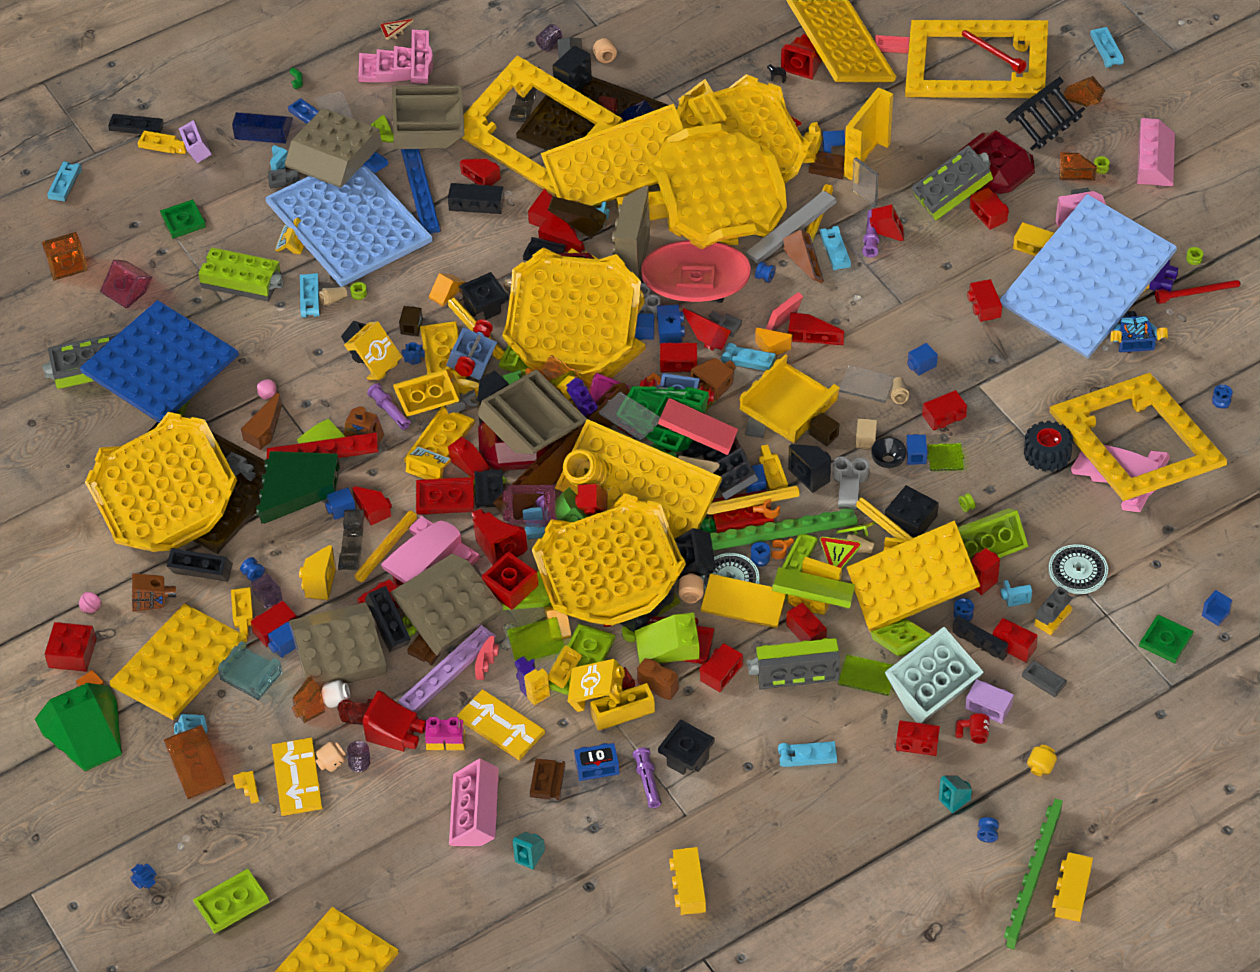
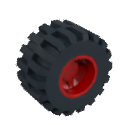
[1024,421,1073,472]

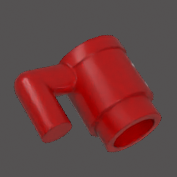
[955,713,990,744]

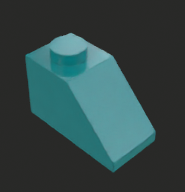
[938,775,972,813]
[512,832,545,870]

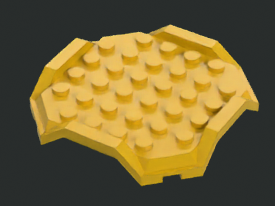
[677,74,811,183]
[648,123,787,250]
[502,248,641,377]
[85,412,237,552]
[531,493,686,626]

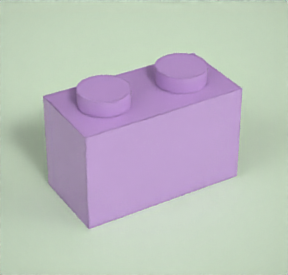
[179,120,212,163]
[965,679,1014,724]

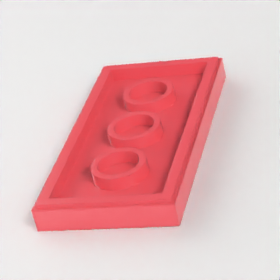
[658,398,738,455]

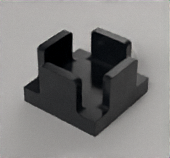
[459,272,509,320]
[658,719,715,775]

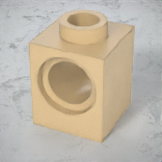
[856,419,877,449]

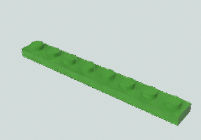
[710,509,857,550]
[1004,798,1063,950]

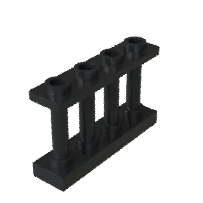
[1005,76,1086,151]

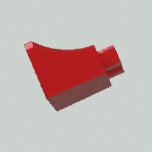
[781,34,822,80]
[471,509,528,566]
[363,690,426,752]

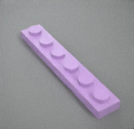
[398,625,496,713]

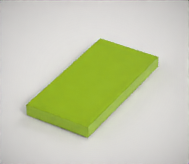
[772,567,855,608]
[549,624,616,695]

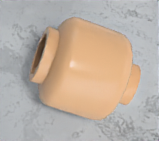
[593,38,617,64]
[678,573,704,604]
[316,742,347,772]

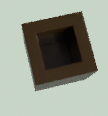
[399,306,423,336]
[809,412,840,446]

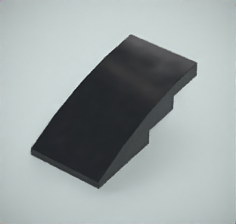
[702,436,759,500]

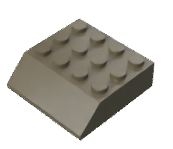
[392,85,464,149]
[285,108,382,188]
[612,186,650,280]
[477,369,587,454]
[390,553,503,656]
[289,602,386,693]

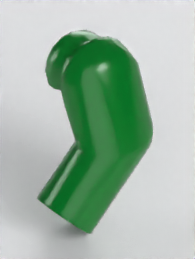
[289,67,303,89]

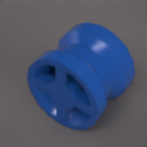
[755,261,776,283]
[1212,385,1233,409]
[751,542,770,567]
[240,557,265,582]
[953,598,974,622]
[977,817,999,843]

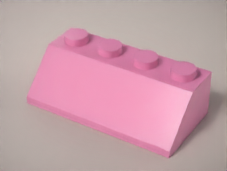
[1137,118,1175,186]
[449,758,499,846]

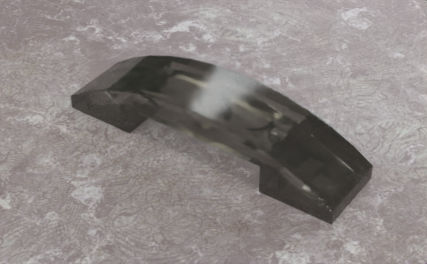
[509,67,540,122]
[338,510,364,570]

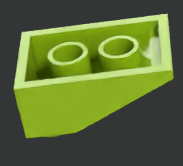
[635,612,699,664]

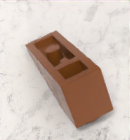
[783,230,824,283]
[241,393,282,450]

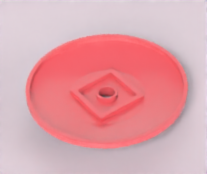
[641,240,751,302]

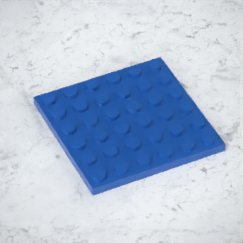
[80,300,239,423]

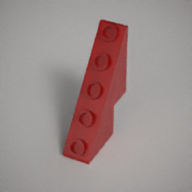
[528,189,585,253]

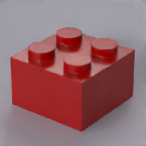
[481,552,539,610]
[44,622,97,672]

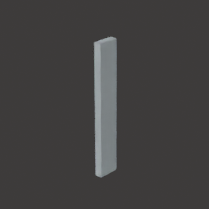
[746,191,837,264]

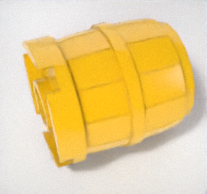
[563,449,609,488]

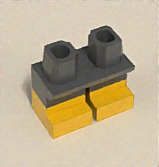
[1034,586,1073,635]

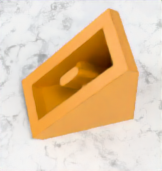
[429,273,466,306]
[755,327,792,356]
[543,606,571,641]

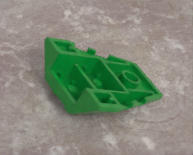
[616,386,709,452]
[35,683,122,772]

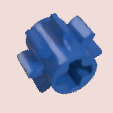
[402,342,425,365]
[130,863,156,889]

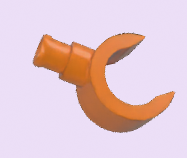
[753,499,780,518]
[771,538,794,559]

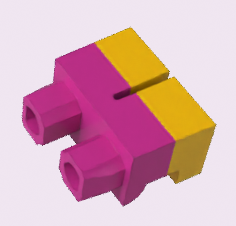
[425,717,466,750]

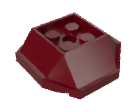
[958,130,1035,194]
[478,421,554,471]

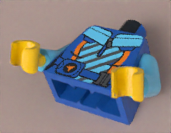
[1110,311,1168,352]

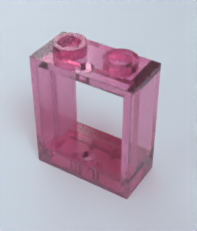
[502,485,556,527]

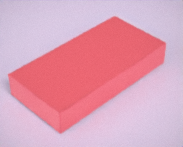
[875,35,910,53]

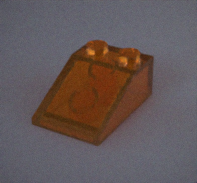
[163,725,226,799]

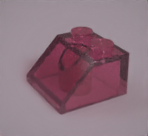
[100,259,152,308]

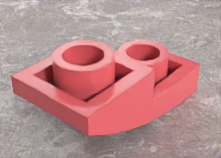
[475,636,499,680]

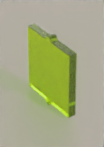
[927,443,964,471]

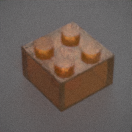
[42,232,88,281]

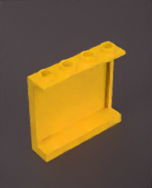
[844,87,893,183]
[739,354,840,443]

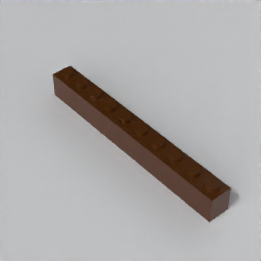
[493,383,630,521]

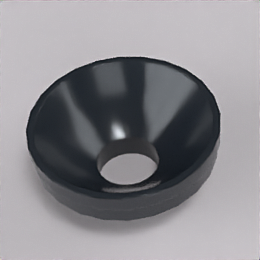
[871,437,906,468]

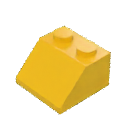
[299,545,336,600]

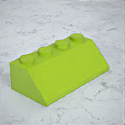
[958,508,1029,560]

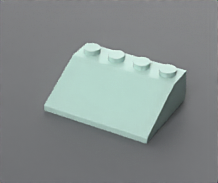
[885,627,984,723]

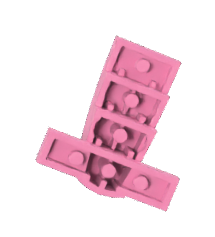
[358,30,434,84]
[1071,445,1170,512]
[381,516,480,583]

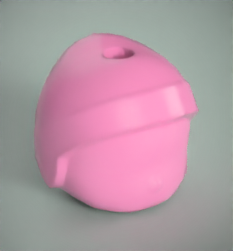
[257,379,277,400]
[79,592,102,614]

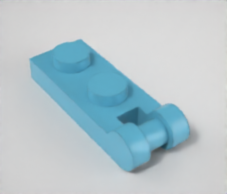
[1090,27,1124,68]
[47,161,82,202]
[820,226,851,270]
[300,273,320,318]
[721,343,776,371]
[778,741,837,767]

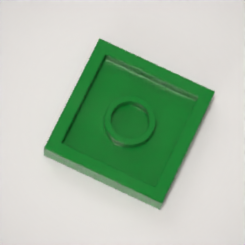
[160,199,206,239]
[1139,614,1194,664]

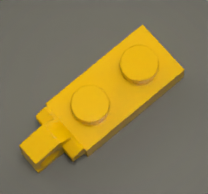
[803,122,823,164]
[137,131,187,154]
[759,444,788,491]
[231,587,253,637]

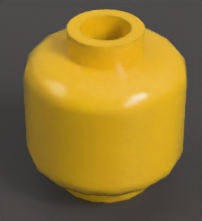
[1027,744,1057,777]

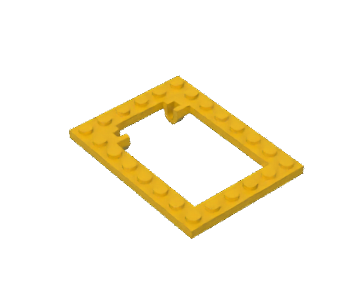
[905,20,1048,98]
[461,55,623,197]
[1050,372,1227,501]

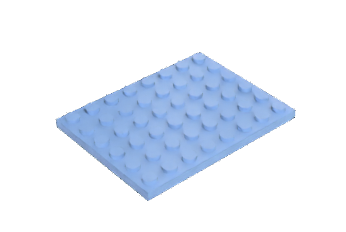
[265,165,433,287]
[1000,194,1177,359]

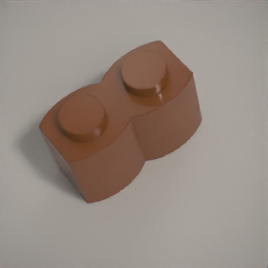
[637,658,679,700]

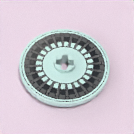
[1048,544,1108,594]
[701,553,760,593]

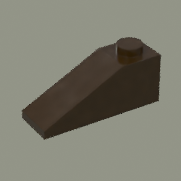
[548,196,607,239]

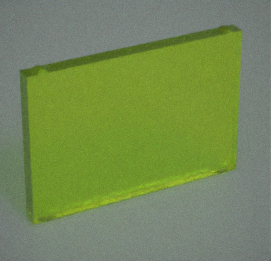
[507,617,564,661]
[838,655,893,696]

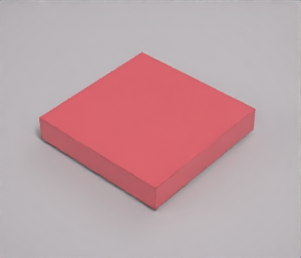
[766,292,803,331]

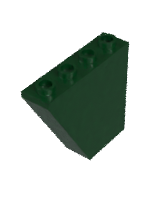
[256,451,340,524]

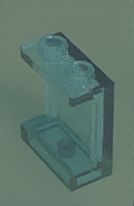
[218,641,282,701]

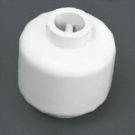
[319,680,351,708]

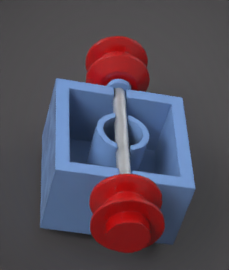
[446,319,497,380]
[640,373,715,405]

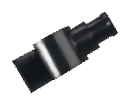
[767,64,786,83]

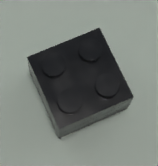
[553,45,592,92]
[885,485,939,538]

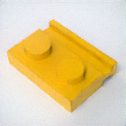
[688,91,728,126]

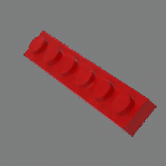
[267,432,379,459]

